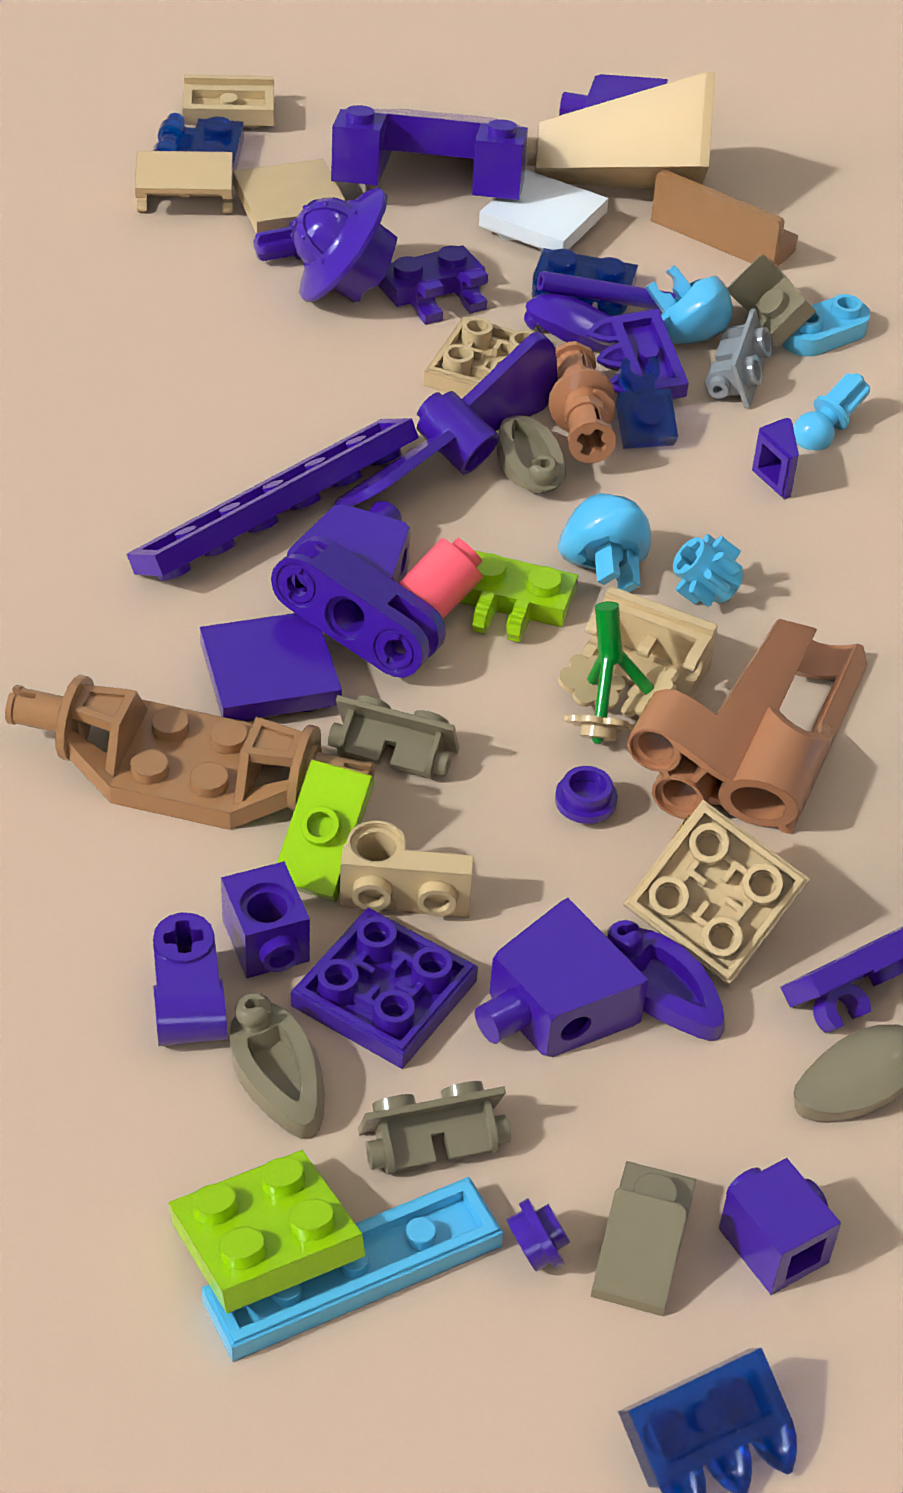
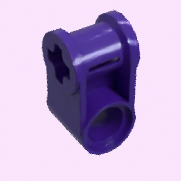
[153,912,228,1046]

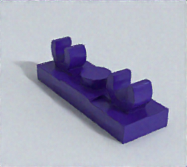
[780,926,903,1033]

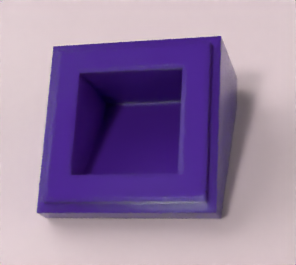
[752,418,799,500]

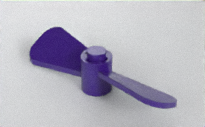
[334,332,558,506]

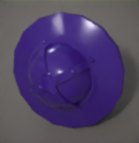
[290,187,398,303]

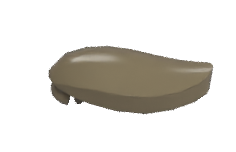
[497,415,566,494]
[230,993,325,1139]
[793,1024,903,1122]

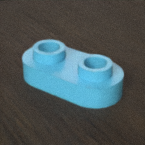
[782,294,870,356]

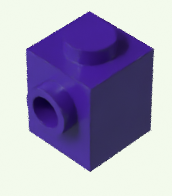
[719,1158,841,1295]

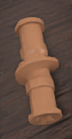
[548,341,616,464]

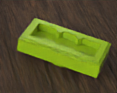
[277,759,375,902]

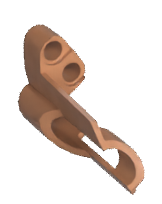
[627,619,867,834]

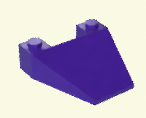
[331,105,528,200]

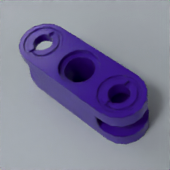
[271,536,446,678]

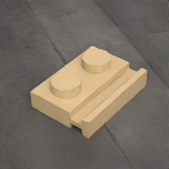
[182,74,274,129]

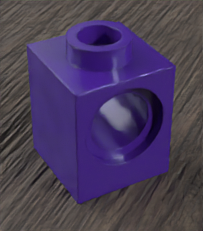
[221,861,310,979]

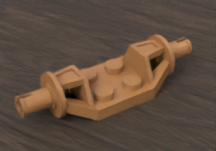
[5,675,375,830]

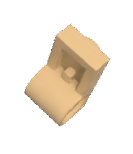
[340,820,474,918]

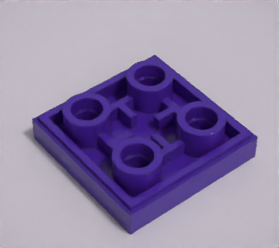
[200,613,342,721]
[291,907,478,1069]

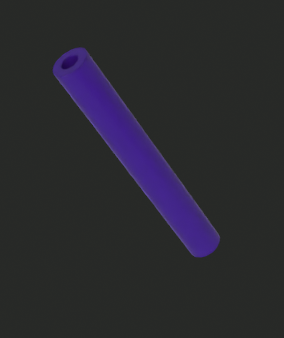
[537,271,676,311]

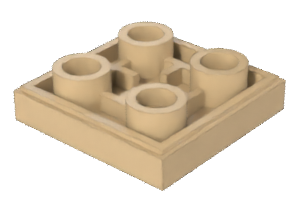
[233,159,346,234]
[424,316,557,397]
[623,800,810,986]

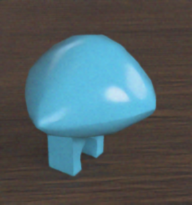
[645,265,733,344]
[557,493,651,592]

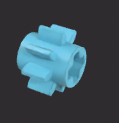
[673,534,743,607]

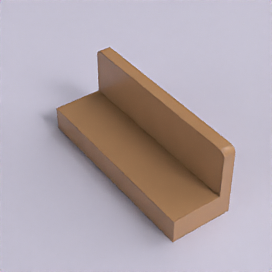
[651,169,798,266]

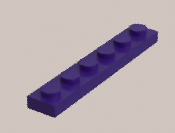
[126,418,419,581]

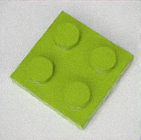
[168,1150,366,1314]

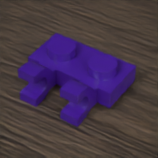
[378,245,488,325]

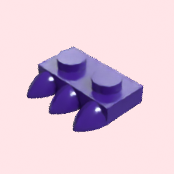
[587,308,689,406]

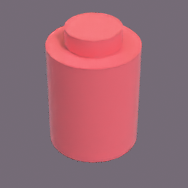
[398,538,483,620]

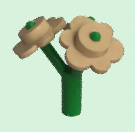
[558,601,680,744]

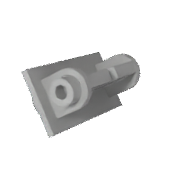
[705,308,772,408]

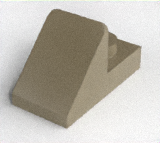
[727,254,816,347]
[591,1161,697,1316]

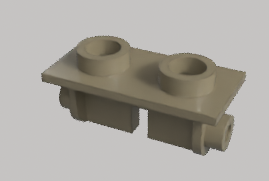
[328,695,459,779]
[358,1081,511,1174]

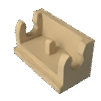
[135,151,233,213]
[580,586,718,698]

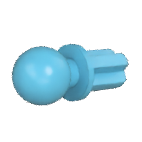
[793,373,870,451]

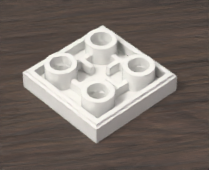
[479,170,608,256]

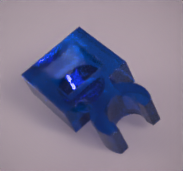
[615,356,679,449]

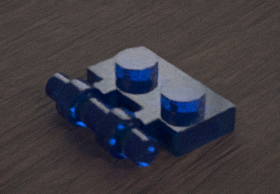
[153,113,244,170]

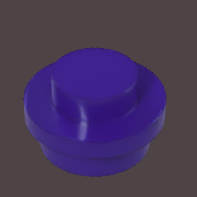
[555,766,618,824]
[506,1198,571,1272]

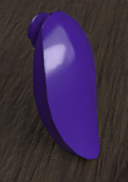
[524,293,612,351]
[606,920,725,1041]

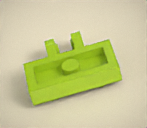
[460,550,578,642]

